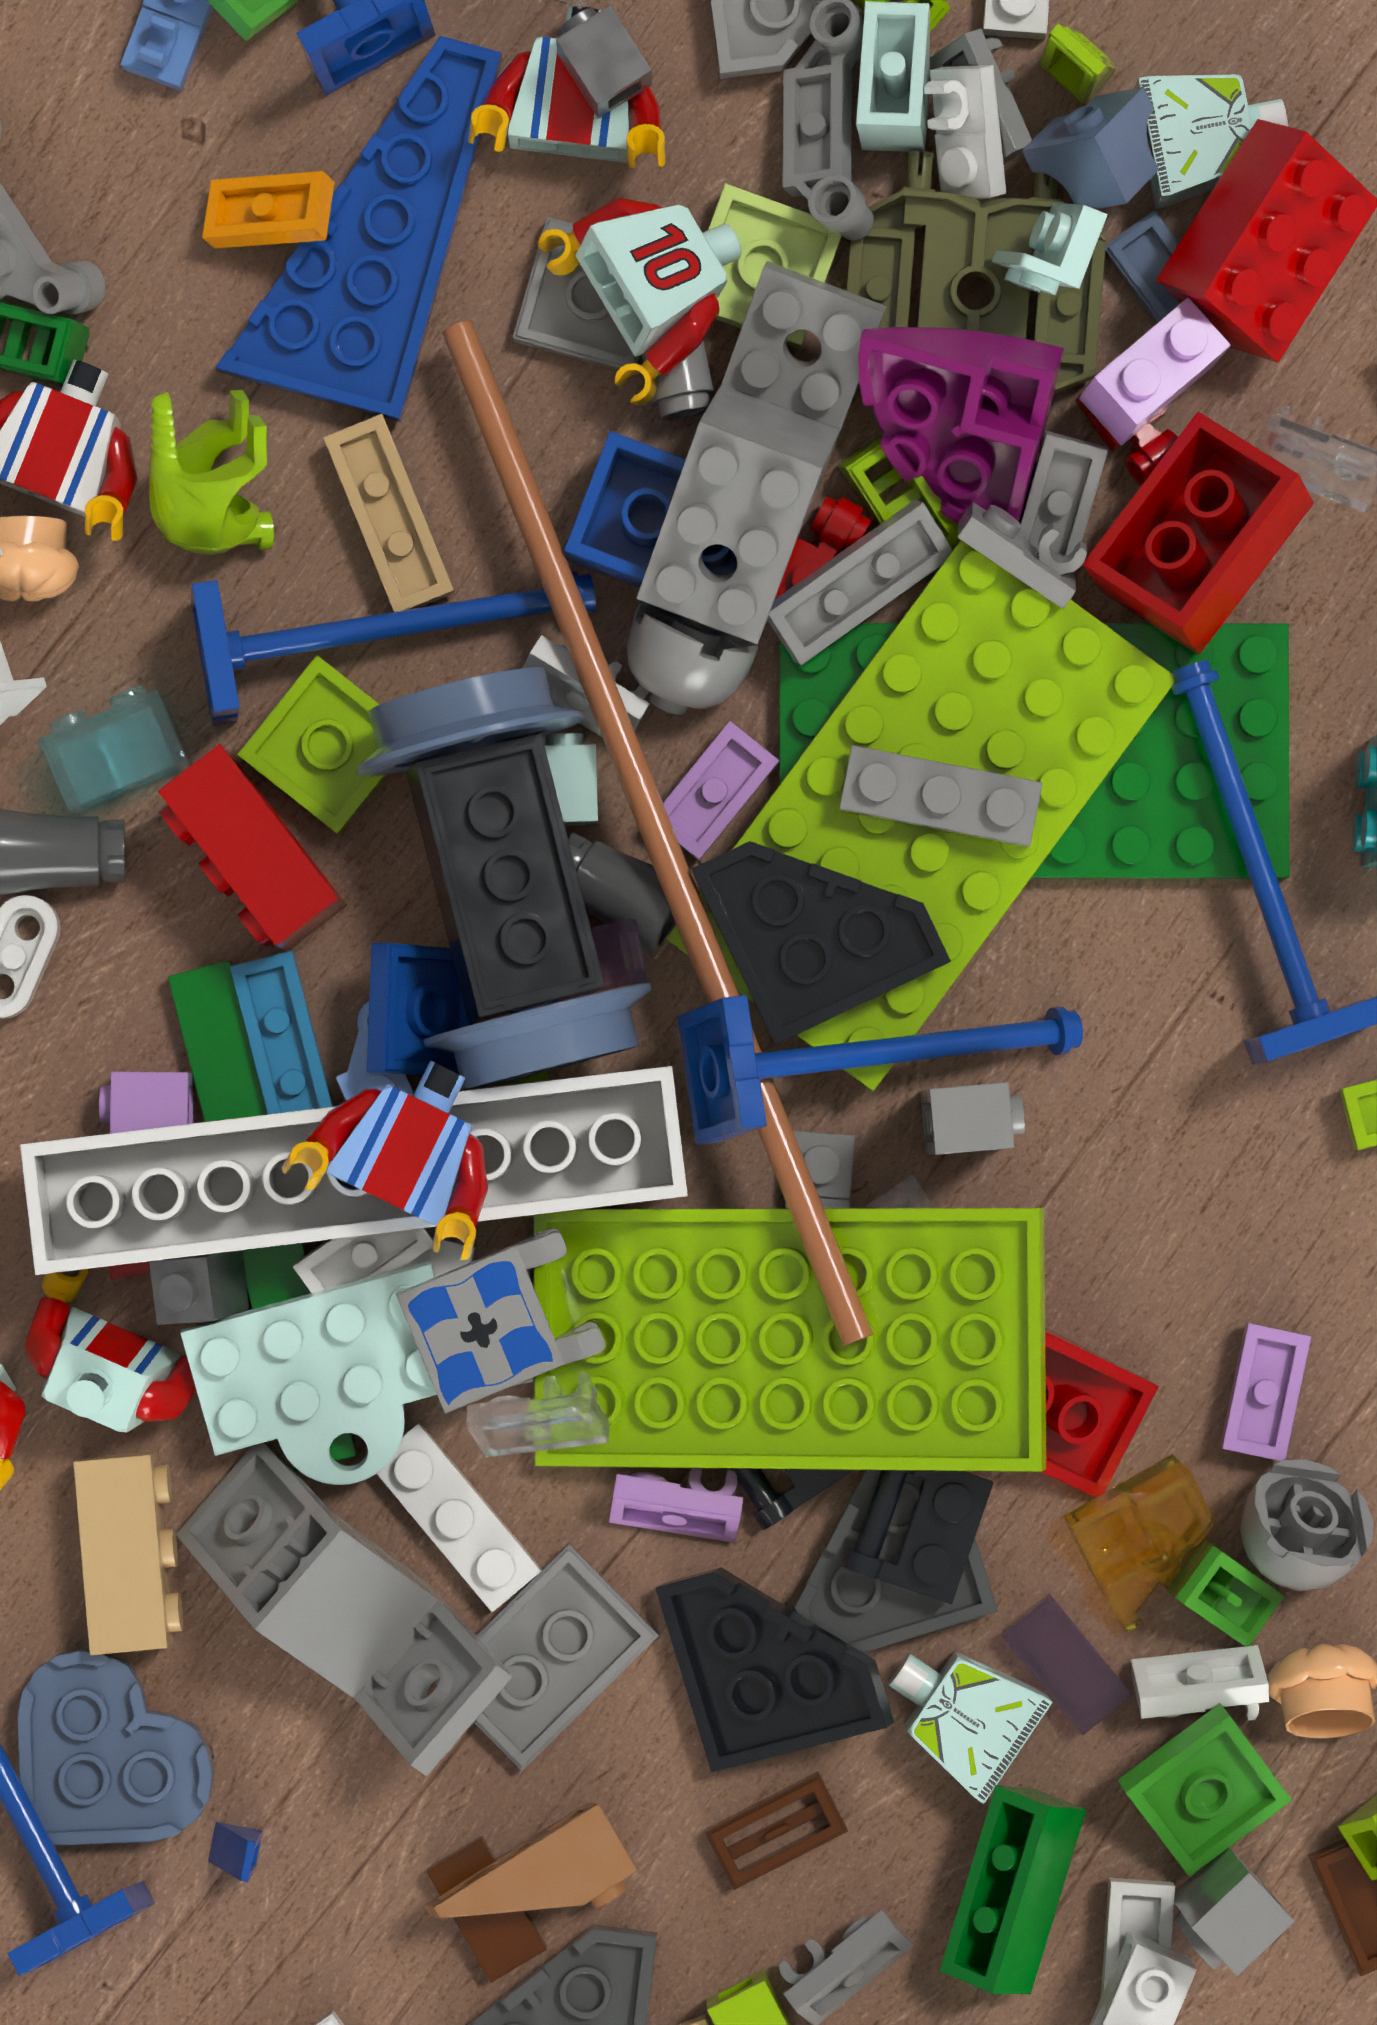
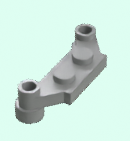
[783,0,874,240]
[0,121,106,314]

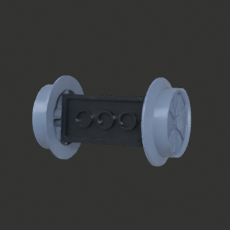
[356,667,652,1090]

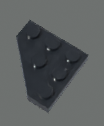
[691,841,951,1045]
[655,1567,894,1772]

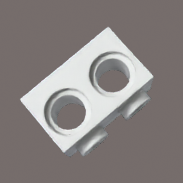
[1090,1931,1197,2025]

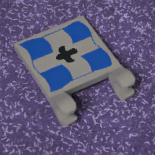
[396,1227,605,1413]

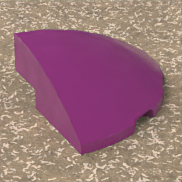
[858,327,1064,523]

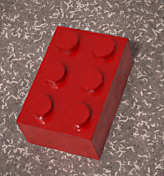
[1155,119,1377,363]
[1082,412,1314,655]
[158,744,347,951]

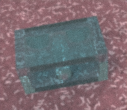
[39,686,192,814]

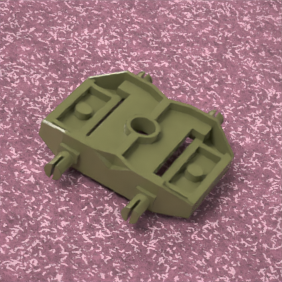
[846,150,1106,396]

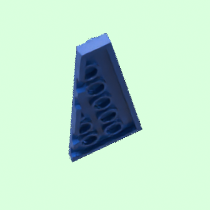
[215,36,502,422]

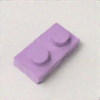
[663,721,779,861]
[1220,1322,1311,1461]

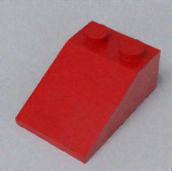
[1042,1327,1159,1500]

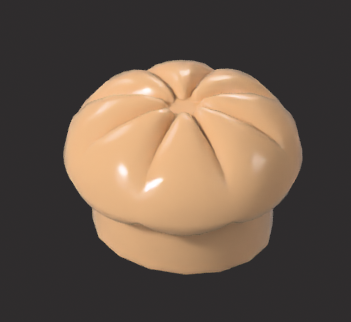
[0,516,79,602]
[1267,1644,1377,1739]

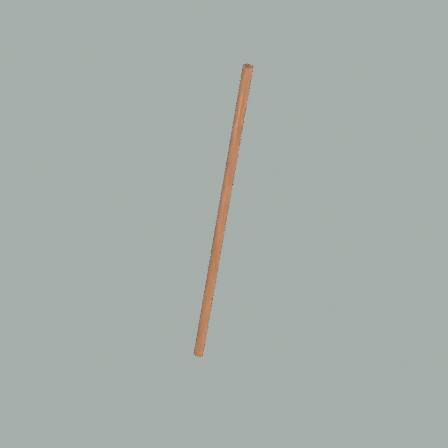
[442,320,873,1346]

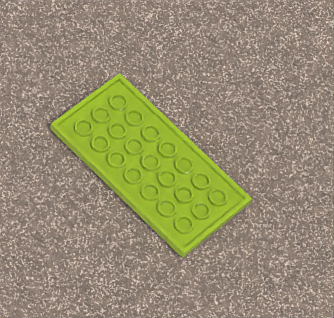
[667,540,1175,1092]
[534,1208,1046,1472]

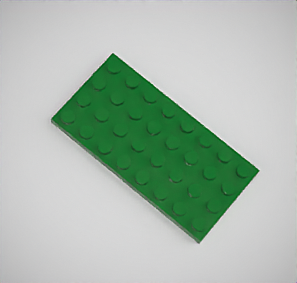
[779,623,1290,879]

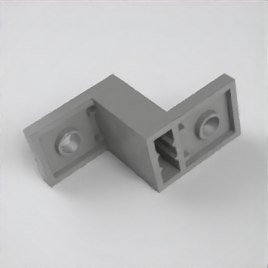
[636,261,887,644]
[176,1442,513,1776]

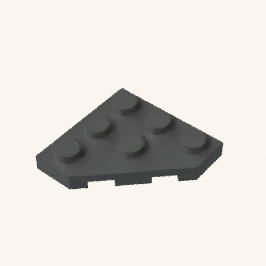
[794,1470,998,1653]
[467,1925,657,2025]

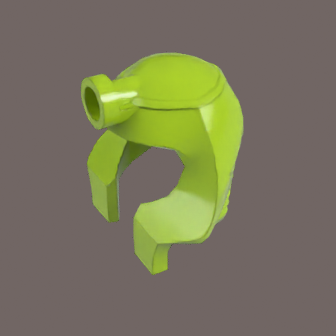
[149,390,274,555]

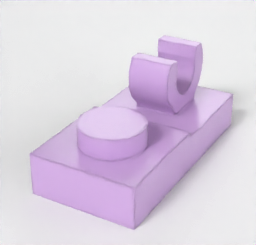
[609,1468,743,1543]

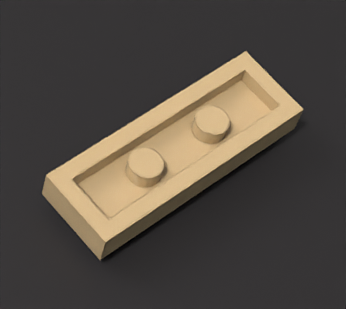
[323,414,455,612]

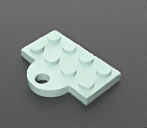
[180,1261,437,1485]

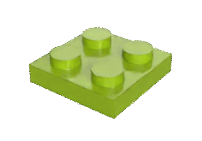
[237,655,387,835]

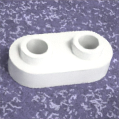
[0,895,61,1019]

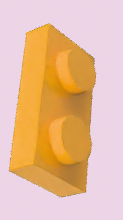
[202,171,335,249]

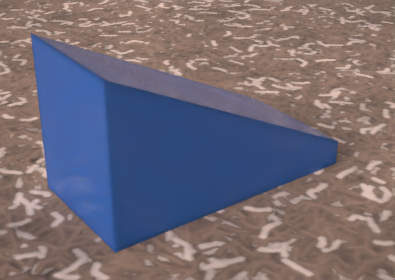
[208,1822,263,1882]

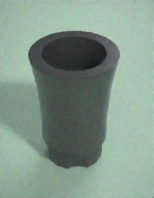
[0,808,126,896]
[568,833,694,957]

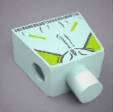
[1134,74,1288,209]
[888,1651,1053,1804]

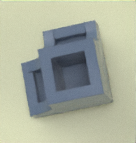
[1022,87,1159,209]

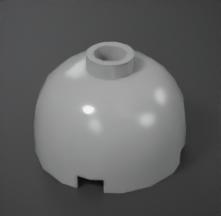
[626,601,758,715]
[1240,1459,1374,1591]

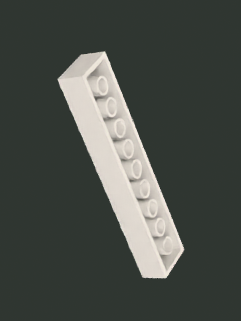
[20,1066,688,1275]

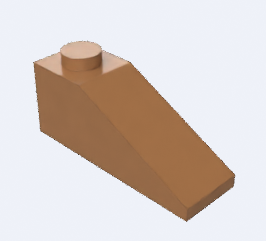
[424,1803,638,1919]

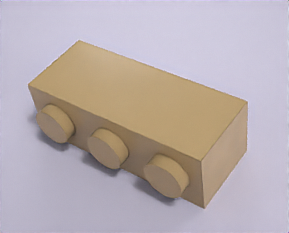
[73,1451,183,1655]

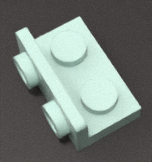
[992,203,1108,295]

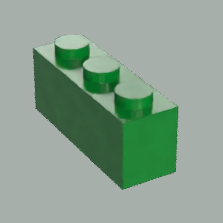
[939,1785,1087,1994]

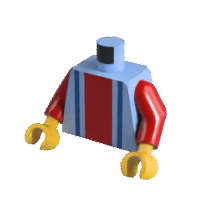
[282,1060,488,1260]

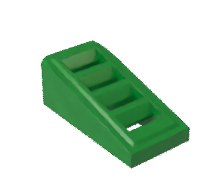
[0,302,90,386]

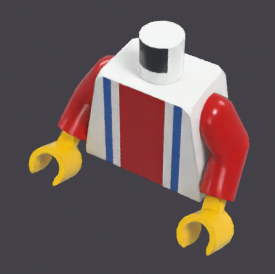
[0,359,138,541]

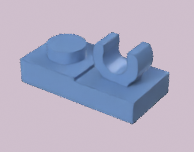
[120,0,214,92]

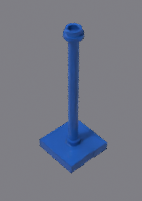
[297,0,436,96]
[190,571,596,726]
[1172,660,1377,1064]
[677,995,1083,1145]
[0,1744,155,1976]

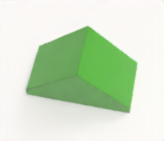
[1166,1538,1285,1646]

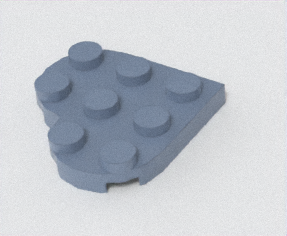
[17,1648,215,1847]

